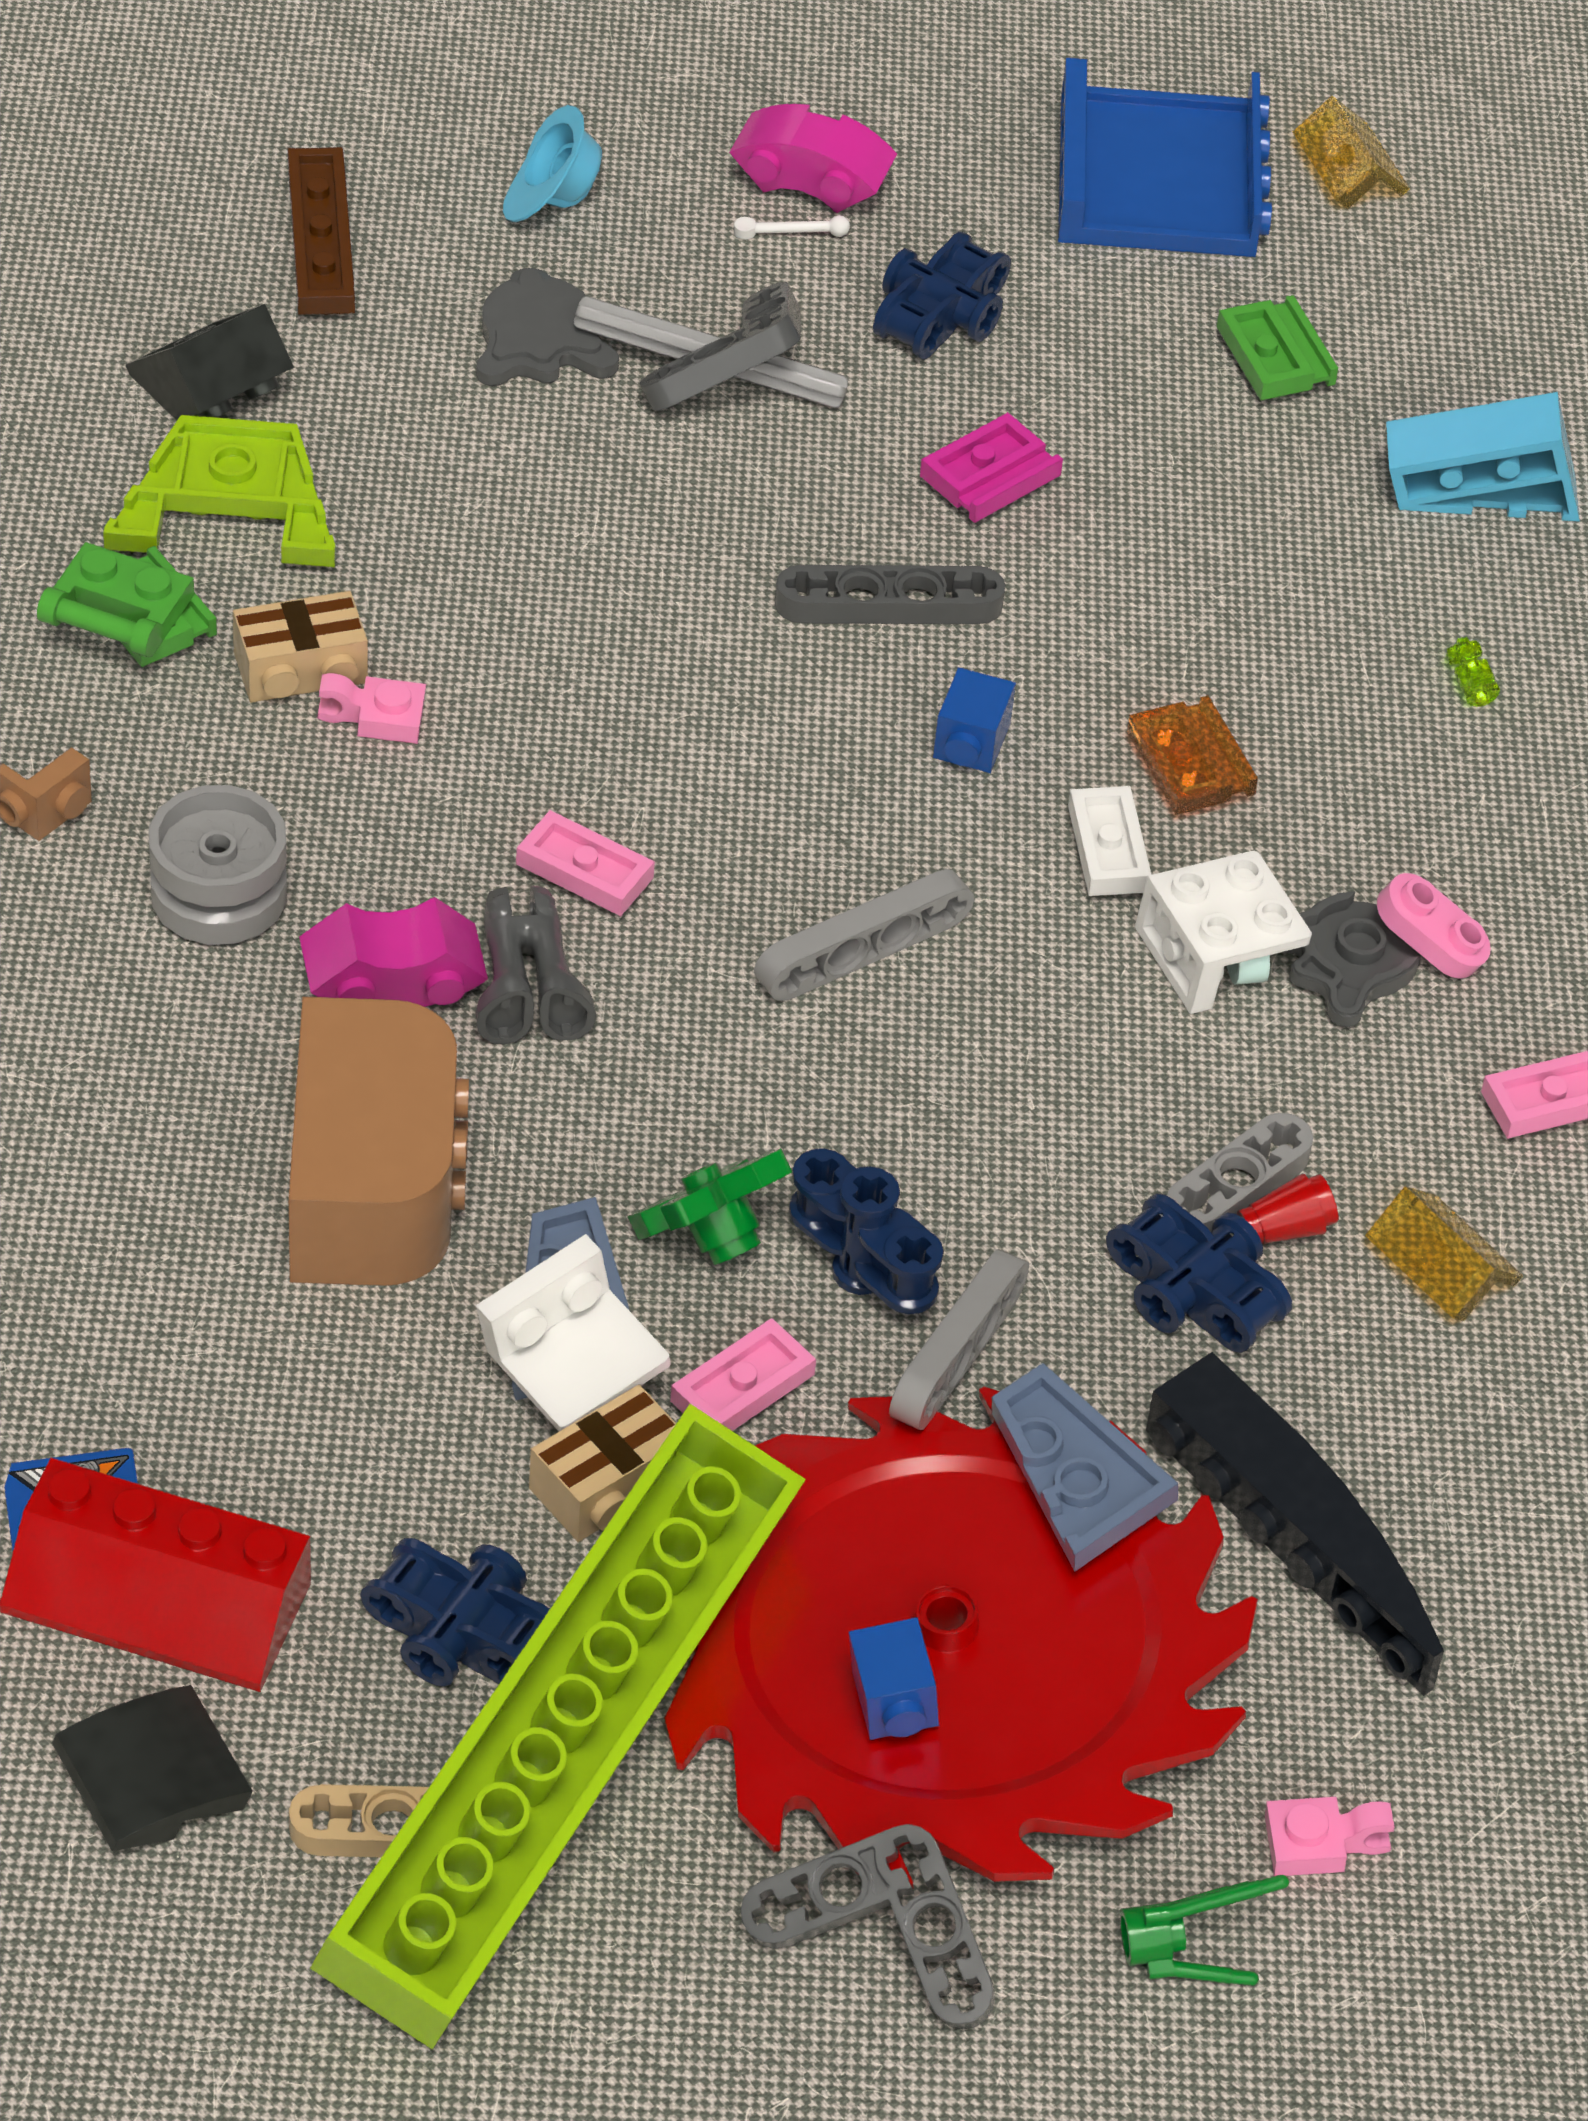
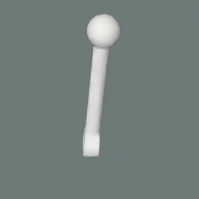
[734,215,850,240]

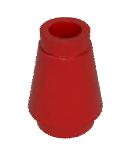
[1237,1173,1339,1244]

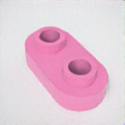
[1377,873,1491,979]

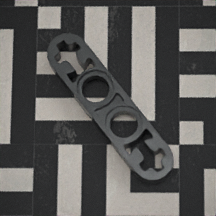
[775,565,1006,624]

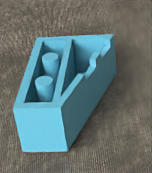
[1386,392,1580,522]

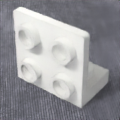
[1135,851,1312,1014]
[476,1234,671,1431]

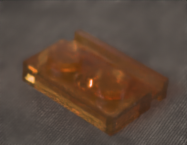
[1127,695,1258,815]

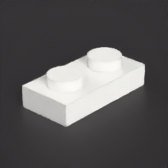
[1068,786,1151,896]

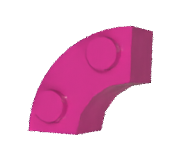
[729,104,897,213]
[299,897,488,1007]

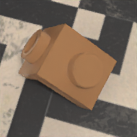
[0,747,92,841]

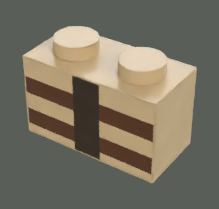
[233,591,368,703]
[529,1384,676,1542]

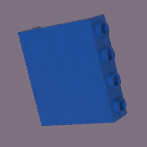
[1058,58,1272,257]

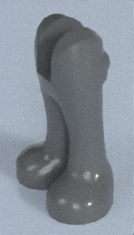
[475,885,596,1045]

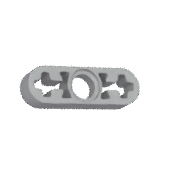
[1167,1113,1313,1232]

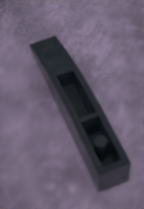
[1146,1352,1444,1696]

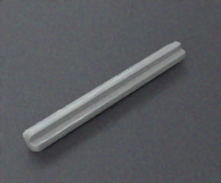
[574,296,848,408]

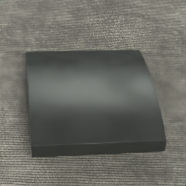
[52,1685,253,1851]

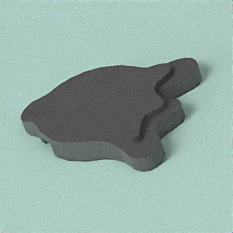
[476,268,619,386]
[1284,891,1421,1027]

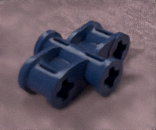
[873,232,1011,359]
[789,1148,944,1314]
[1106,1193,1292,1353]
[360,1538,550,1687]

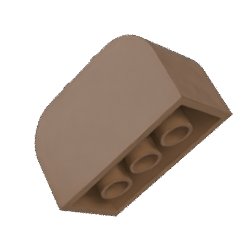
[289,997,469,1286]

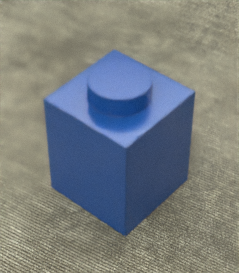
[933,667,1016,773]
[849,1617,939,1740]

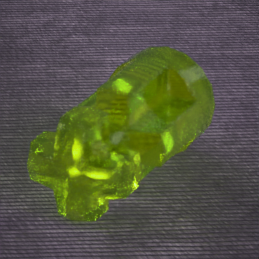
[1446,637,1500,707]

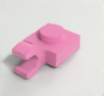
[317,673,426,744]
[1265,1797,1394,1876]

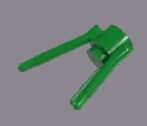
[1120,1875,1289,1986]

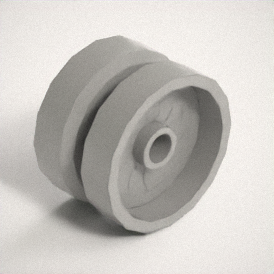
[149,785,287,945]

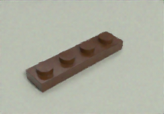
[288,147,355,315]

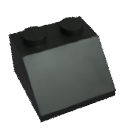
[125,304,294,420]

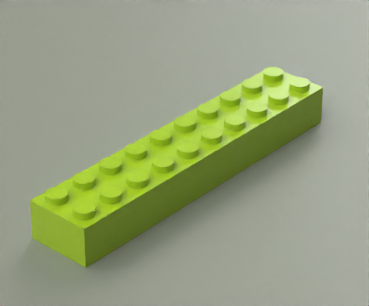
[310,1404,806,2049]

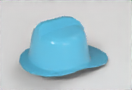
[503,105,602,222]

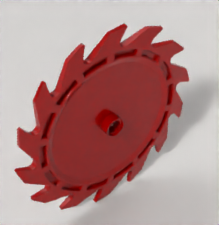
[664,1386,1258,1889]

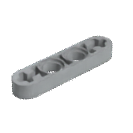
[754,869,974,1001]
[889,1249,1029,1430]

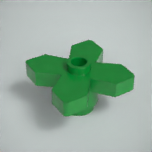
[627,1148,792,1265]

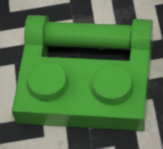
[37,542,194,658]

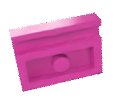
[920,412,1063,523]

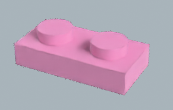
[516,810,655,916]
[1481,1051,1588,1139]
[670,1318,816,1431]

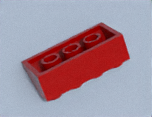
[0,1458,311,1692]

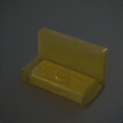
[1292,96,1410,209]
[1365,1186,1523,1321]

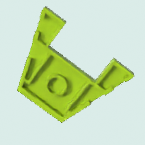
[103,415,335,567]

